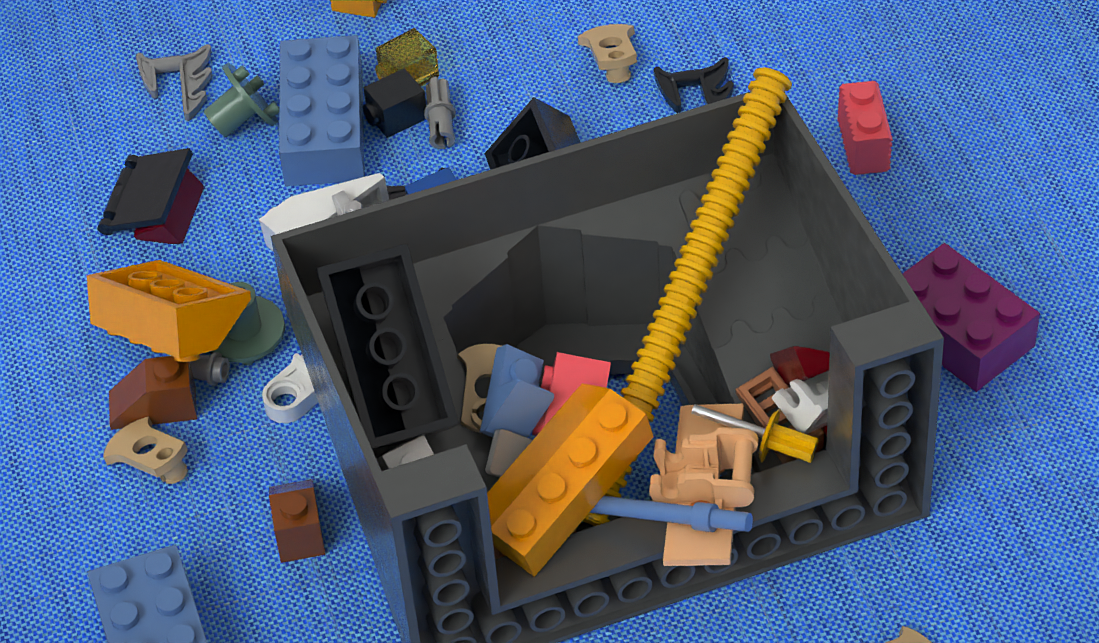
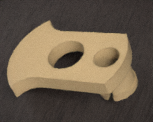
[578,24,637,83]
[457,344,501,433]
[103,417,188,484]

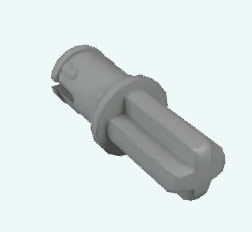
[424,77,456,149]

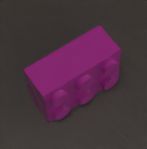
[903,243,1040,392]

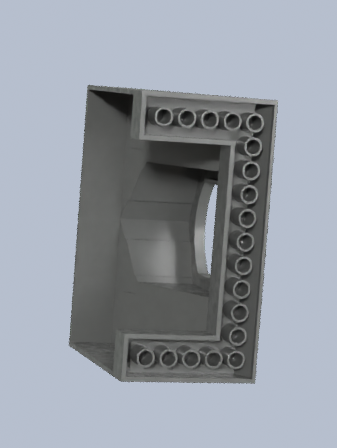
[271,91,944,643]

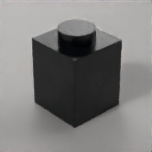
[362,68,426,138]

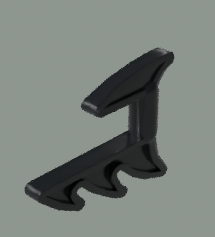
[654,57,734,113]

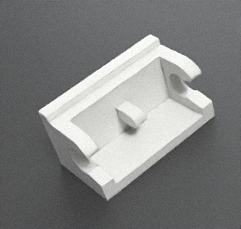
[772,371,829,434]

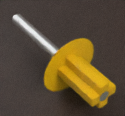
[691,404,819,463]

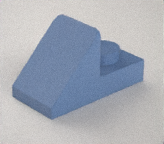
[480,344,555,438]

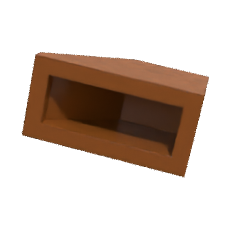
[109,356,197,430]
[269,479,325,563]

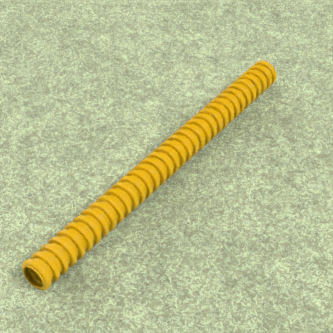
[583,67,792,526]

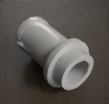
[190,352,230,386]

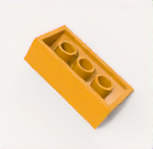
[86,260,251,362]
[487,383,654,577]

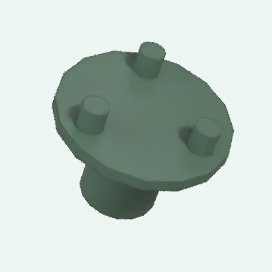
[204,62,279,137]
[210,282,285,366]

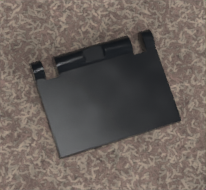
[97,148,193,235]

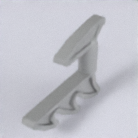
[136,44,212,121]

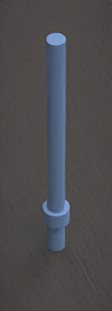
[589,496,753,532]

